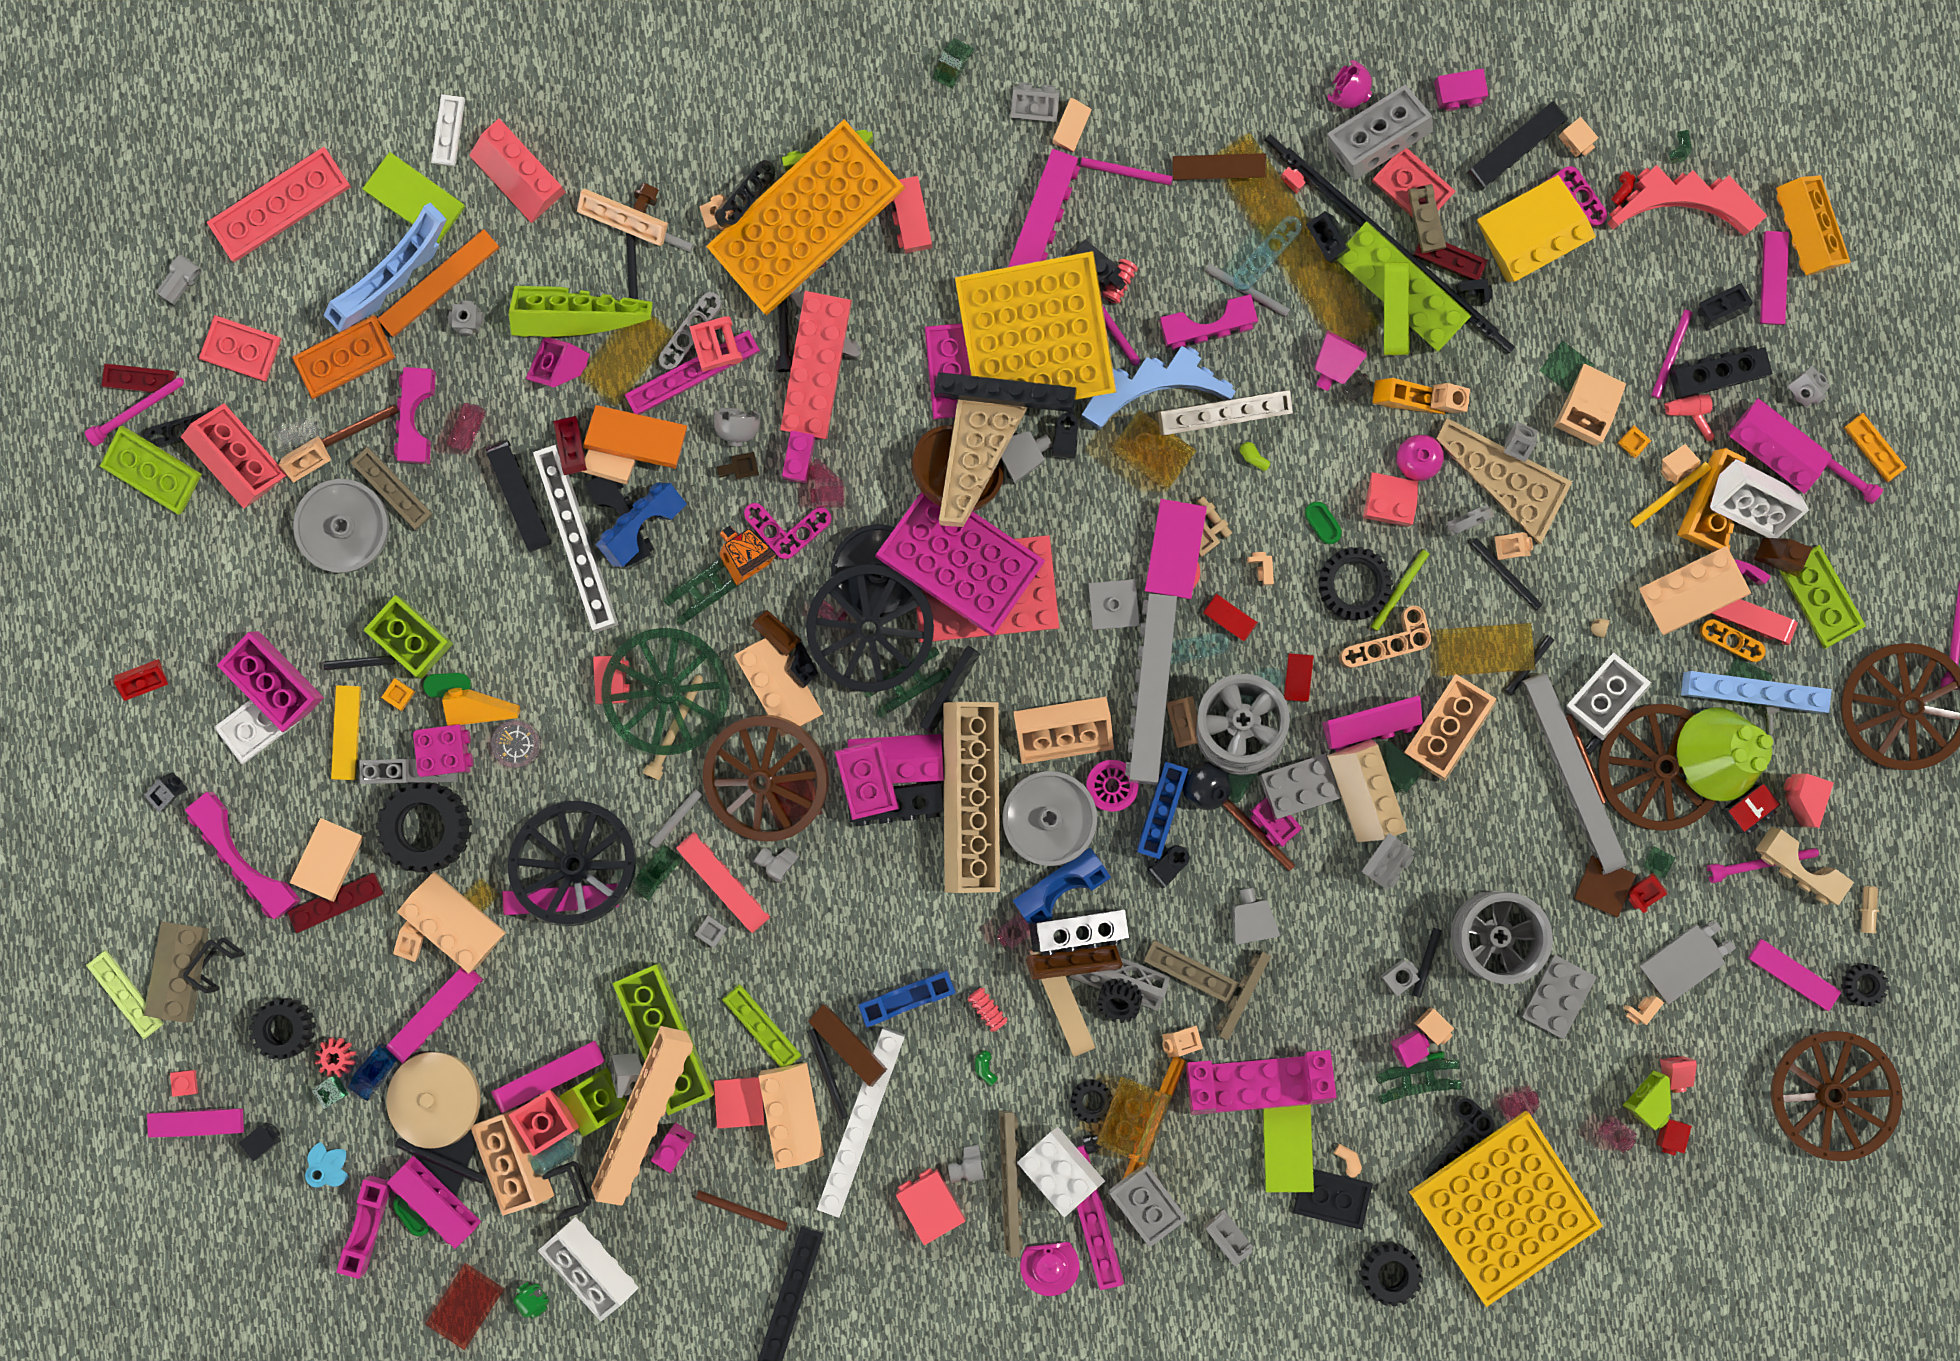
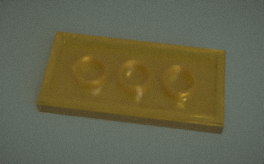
[581,315,675,406]
[1436,623,1535,677]

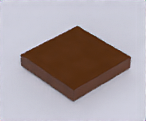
[1573,855,1636,917]

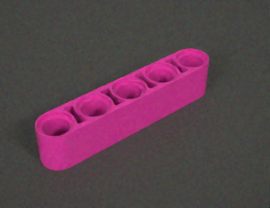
[502,883,619,915]
[386,967,484,1064]
[491,1041,606,1113]

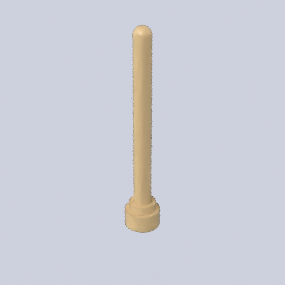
[643,675,703,781]

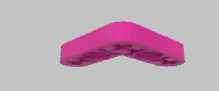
[1541,166,1607,227]
[744,503,832,560]

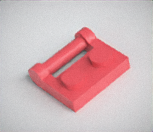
[690,316,743,372]

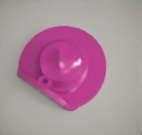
[1020,1242,1080,1296]

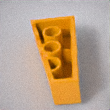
[1677,448,1746,552]

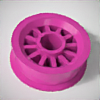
[1086,760,1138,812]

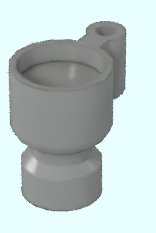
[754,847,799,883]
[948,1144,985,1183]

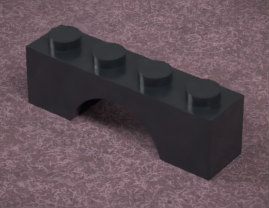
[585,477,655,569]

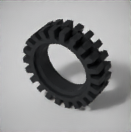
[1318,547,1393,621]

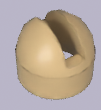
[1591,618,1610,638]

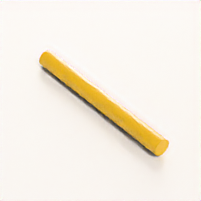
[1630,462,1711,528]

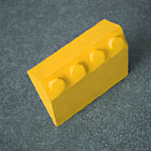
[1476,175,1596,282]

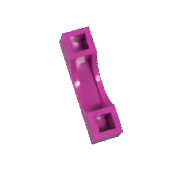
[1159,294,1258,350]
[394,367,436,465]
[336,1175,391,1279]

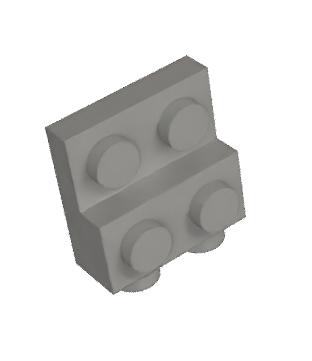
[1361,833,1415,890]

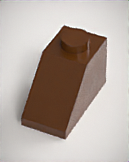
[1754,538,1812,577]

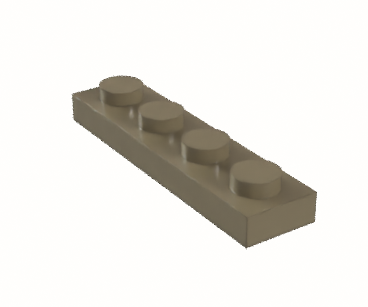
[350,447,434,530]
[1143,939,1239,1003]
[1216,950,1271,1040]

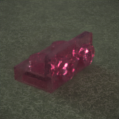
[446,403,487,454]

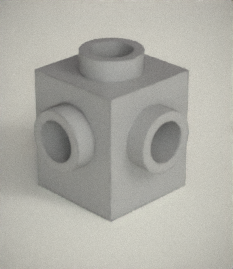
[448,301,484,336]
[1787,366,1830,407]

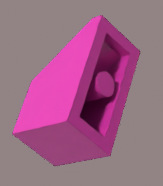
[1390,1030,1430,1068]

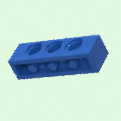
[1136,761,1188,859]

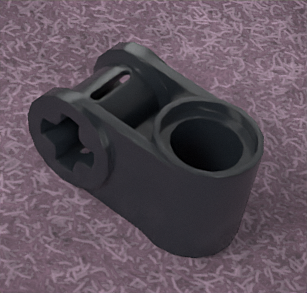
[1052,413,1078,459]
[1146,845,1190,889]

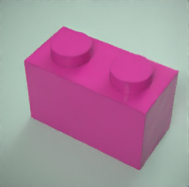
[1434,68,1489,111]
[782,430,816,484]

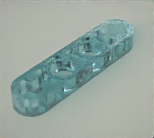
[1233,216,1302,291]

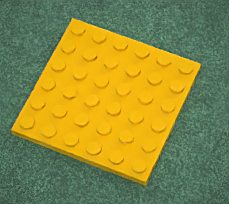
[955,251,1117,400]
[1409,1111,1603,1307]

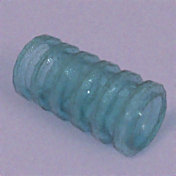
[531,1137,575,1176]

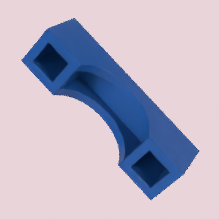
[595,482,687,567]
[1012,847,1111,924]
[858,969,956,1028]

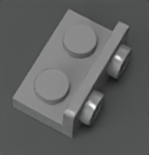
[1011,82,1060,122]

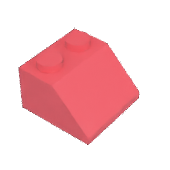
[1363,472,1418,527]
[1784,773,1834,828]
[509,1089,579,1156]

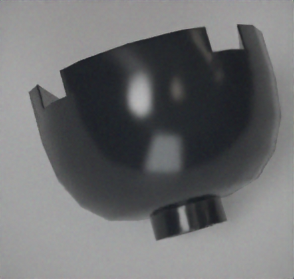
[1183,762,1232,810]

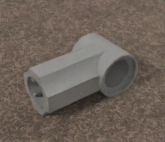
[156,255,202,305]

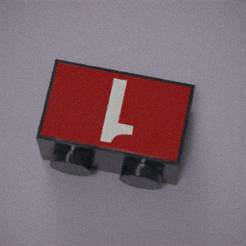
[1721,782,1781,834]

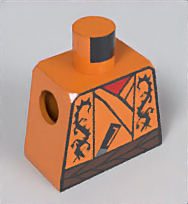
[719,526,776,585]

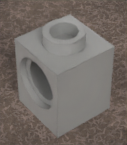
[1504,421,1538,462]
[1379,959,1420,996]

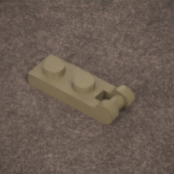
[1408,184,1446,254]

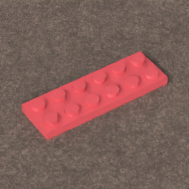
[207,147,351,263]
[780,291,852,439]

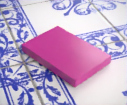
[835,740,899,820]

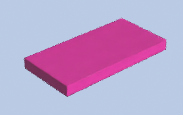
[925,323,971,420]
[1144,499,1207,600]

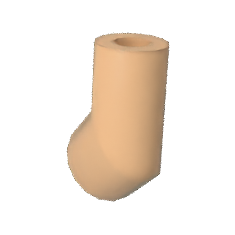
[1333,1143,1362,1178]

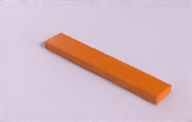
[377,229,500,338]

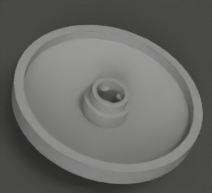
[293,479,389,573]
[1003,771,1097,866]

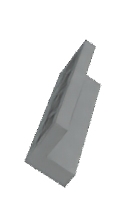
[1069,945,1170,1011]

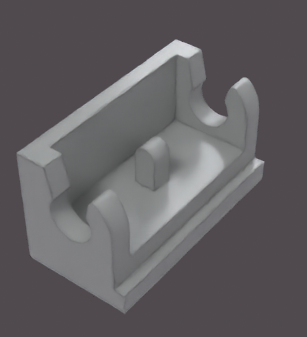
[611,1053,642,1098]
[1204,1209,1254,1266]

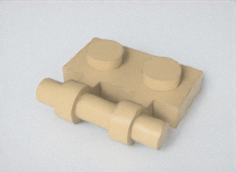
[1197,496,1232,557]

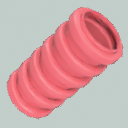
[1102,259,1138,304]
[967,987,1008,1032]

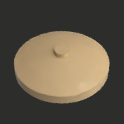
[386,1052,481,1148]

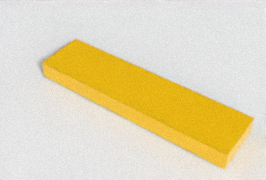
[331,685,361,780]

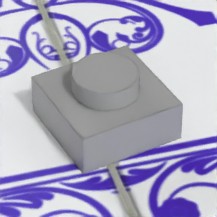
[695,915,728,948]

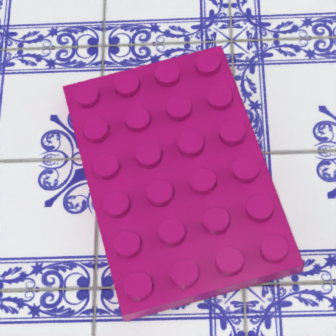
[875,492,1045,637]

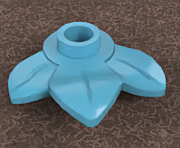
[305,1142,349,1188]

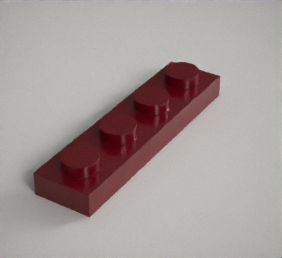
[287,873,384,933]

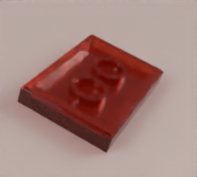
[425,1263,505,1350]

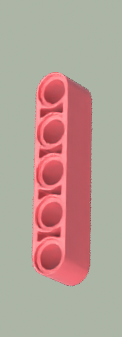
[1711,599,1798,645]
[676,832,770,933]

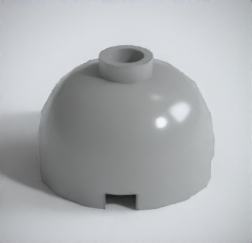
[713,408,761,446]

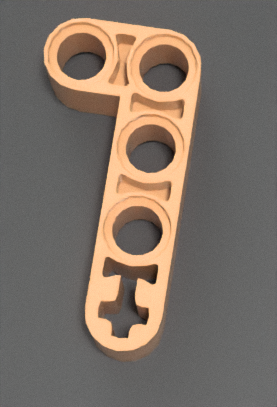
[1339,606,1431,668]

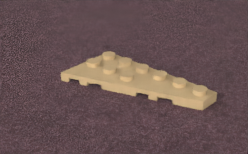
[939,400,1028,527]
[1435,418,1572,545]

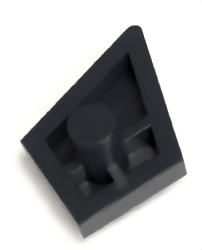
[787,642,818,688]

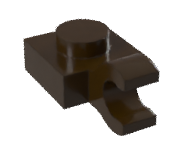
[717,452,759,480]

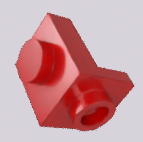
[1628,873,1668,914]

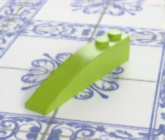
[509,286,653,337]

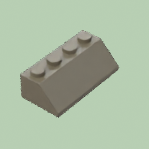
[144,921,209,1023]

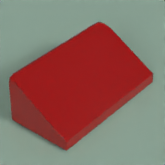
[1284,653,1314,702]
[113,659,168,701]

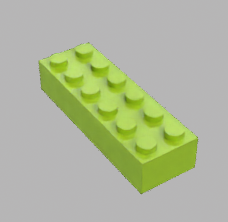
[1337,222,1471,351]
[612,963,715,1115]

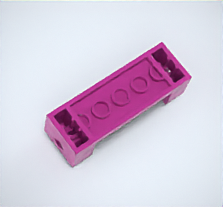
[1186,1050,1337,1115]

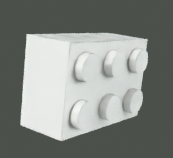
[1566,653,1651,741]
[1017,1127,1105,1218]

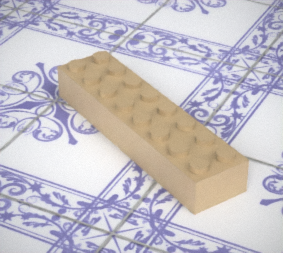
[943,702,1000,893]

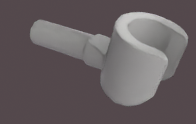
[1763,705,1780,734]

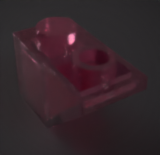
[810,459,845,508]

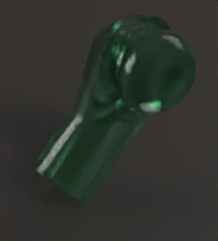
[1669,130,1692,163]

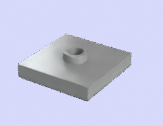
[1089,579,1139,630]

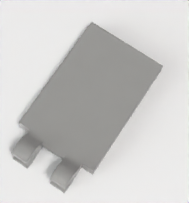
[1639,920,1736,1005]

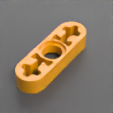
[1700,619,1766,662]

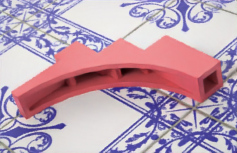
[1607,165,1767,236]

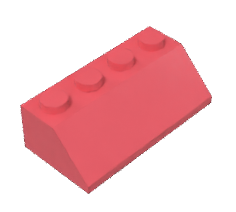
[469,118,566,223]
[181,403,287,509]

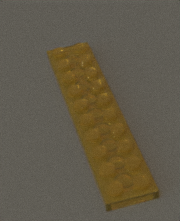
[1216,132,1380,343]

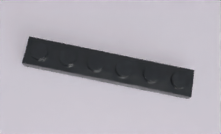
[934,372,1077,413]
[758,1225,824,1361]

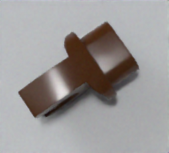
[633,183,659,213]

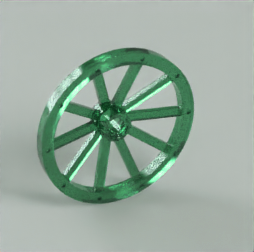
[601,628,729,755]

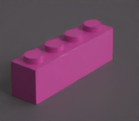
[387,1155,481,1249]

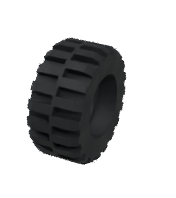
[376,782,472,873]

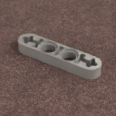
[659,292,722,371]

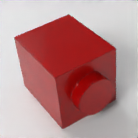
[1656,1119,1692,1156]

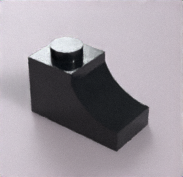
[1306,211,1350,264]

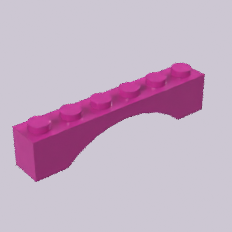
[185,792,301,919]

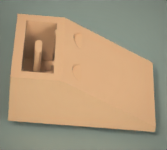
[1554,364,1626,447]

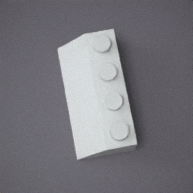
[1710,459,1809,538]
[538,1217,638,1322]

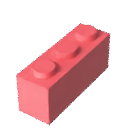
[890,176,932,254]

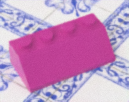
[1727,398,1832,494]
[217,631,324,732]
[1322,696,1423,752]
[848,734,944,784]

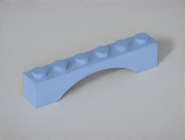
[1681,671,1832,714]

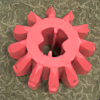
[315,1037,356,1078]

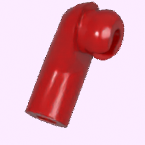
[1611,171,1636,205]

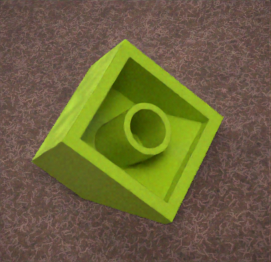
[559,1067,628,1137]
[1622,1070,1672,1130]

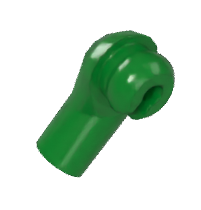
[975,1050,998,1087]

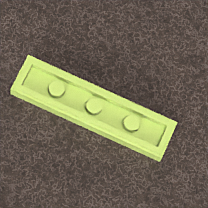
[86,950,164,1039]

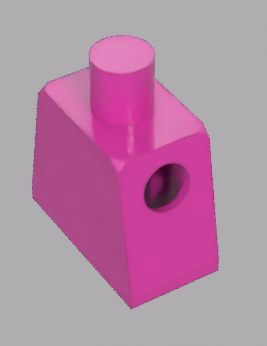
[1315,330,1367,391]
[650,1123,696,1174]

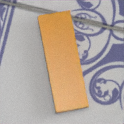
[1843,413,1907,482]

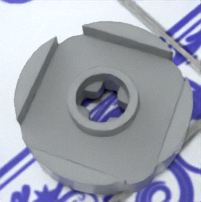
[1447,505,1495,536]

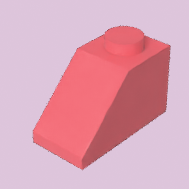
[1660,1056,1697,1093]

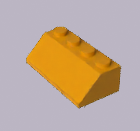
[1776,175,1851,276]

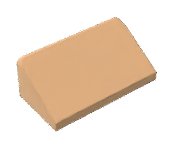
[1053,98,1092,152]
[279,436,331,483]
[1166,696,1198,748]

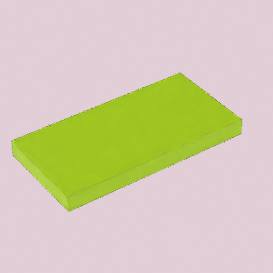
[362,151,466,244]
[100,426,202,515]
[1778,545,1866,649]
[1263,1105,1314,1193]

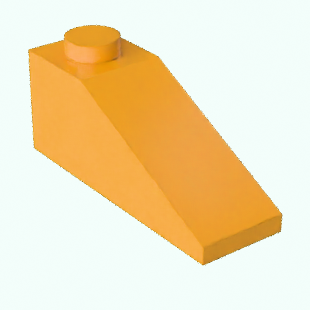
[1372,378,1445,415]
[442,688,520,726]

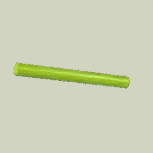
[1370,549,1430,631]

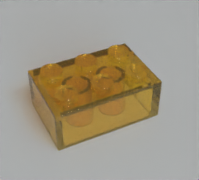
[1111,409,1197,492]
[1096,1076,1172,1163]

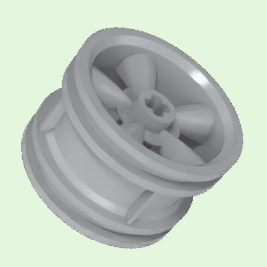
[1196,674,1290,775]
[1451,891,1553,984]

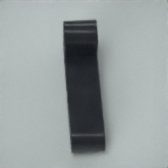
[1423,1096,1495,1181]

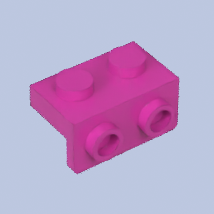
[1250,797,1303,847]

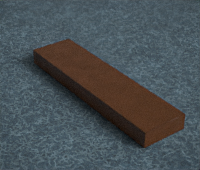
[1173,153,1266,180]
[1026,945,1123,980]
[808,1004,887,1087]

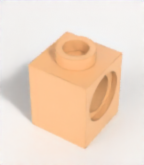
[1558,117,1598,157]
[1430,383,1470,413]
[1661,444,1700,485]
[1414,1007,1454,1045]

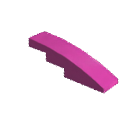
[147,1108,244,1137]

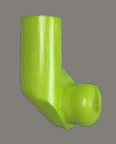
[1239,442,1270,471]

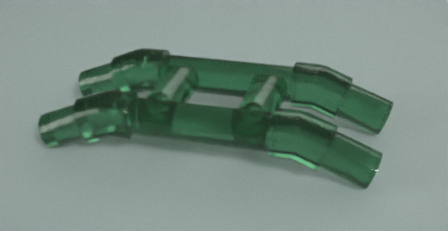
[664,558,750,625]
[865,647,951,718]
[1375,1058,1462,1105]

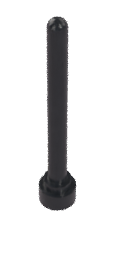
[775,298,793,372]

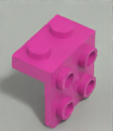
[413,724,473,777]

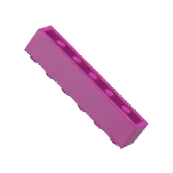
[1008,149,1081,267]

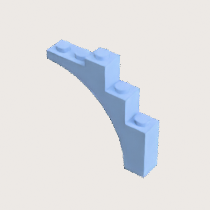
[324,203,447,332]
[1081,346,1236,430]

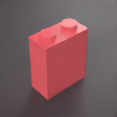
[896,1168,966,1245]

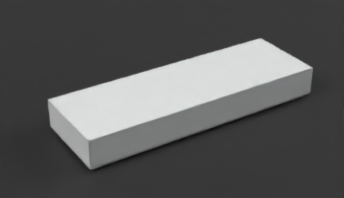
[431,94,465,167]

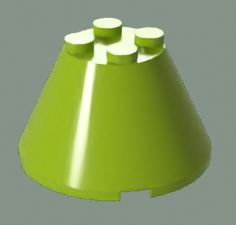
[1677,707,1773,801]

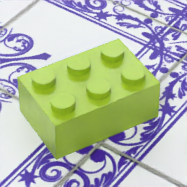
[364,595,454,678]

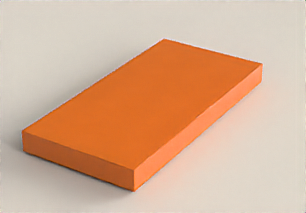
[292,315,396,399]
[584,405,687,469]

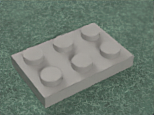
[1259,754,1341,820]
[1521,954,1597,1039]
[1108,1162,1187,1248]

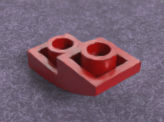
[1203,594,1258,642]

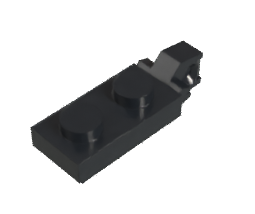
[1071,239,1126,291]

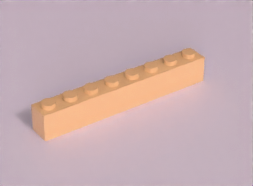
[591,1026,693,1206]

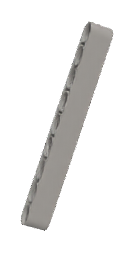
[1522,672,1627,875]

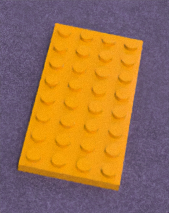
[706,119,906,316]

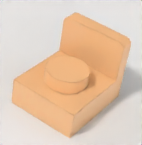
[1495,532,1533,560]
[1247,552,1274,586]
[393,921,425,962]
[1623,995,1664,1025]
[1162,1026,1203,1057]

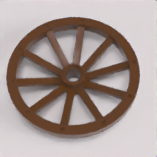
[1841,643,1960,770]
[1597,704,1716,831]
[703,715,829,841]
[1771,1031,1903,1161]

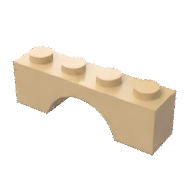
[1755,827,1854,906]

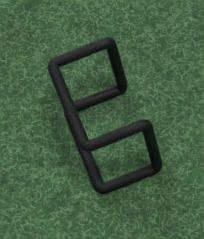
[183,937,245,994]
[542,1161,591,1221]

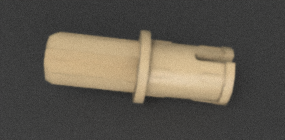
[1860,886,1879,933]

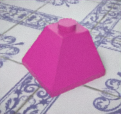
[526,337,590,388]

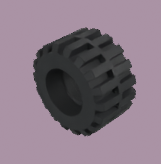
[249,998,316,1060]
[1359,1241,1423,1307]

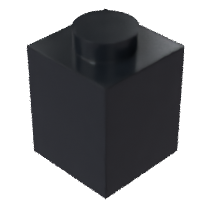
[239,1122,281,1162]

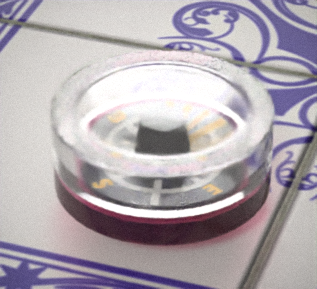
[491,720,541,768]

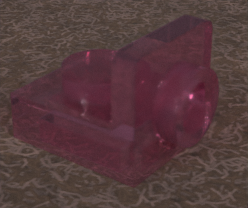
[818,600,849,621]

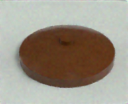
[911,425,1004,511]

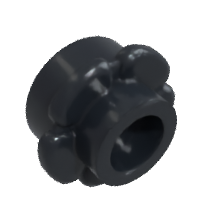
[1083,1131,1102,1154]

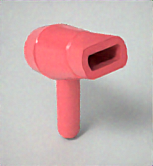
[1664,394,1715,441]

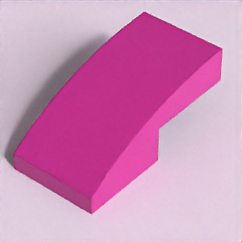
[1734,559,1771,585]

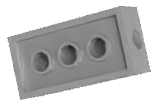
[1327,84,1433,181]

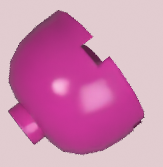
[1327,60,1372,109]
[1396,435,1444,481]

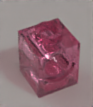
[996,913,1030,949]
[1595,1115,1637,1153]

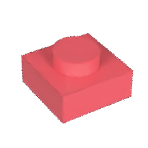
[1280,167,1306,194]
[170,1070,198,1097]

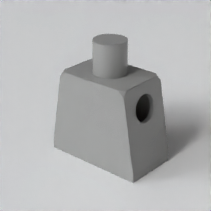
[1001,431,1053,484]
[1232,888,1280,945]

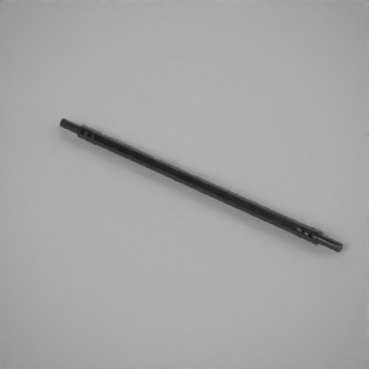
[1264,134,1515,354]

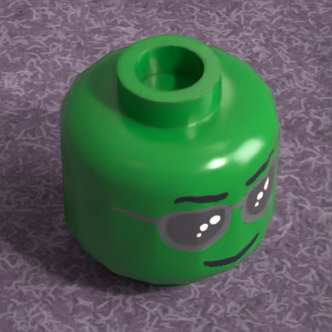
[513,1282,549,1320]

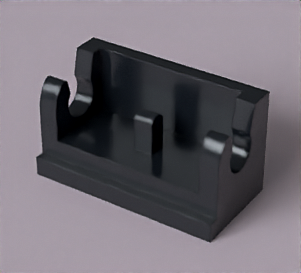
[1697,283,1753,331]

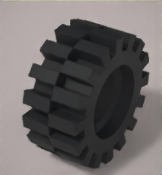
[1841,963,1889,1007]
[1097,978,1142,1023]
[1071,1079,1114,1124]

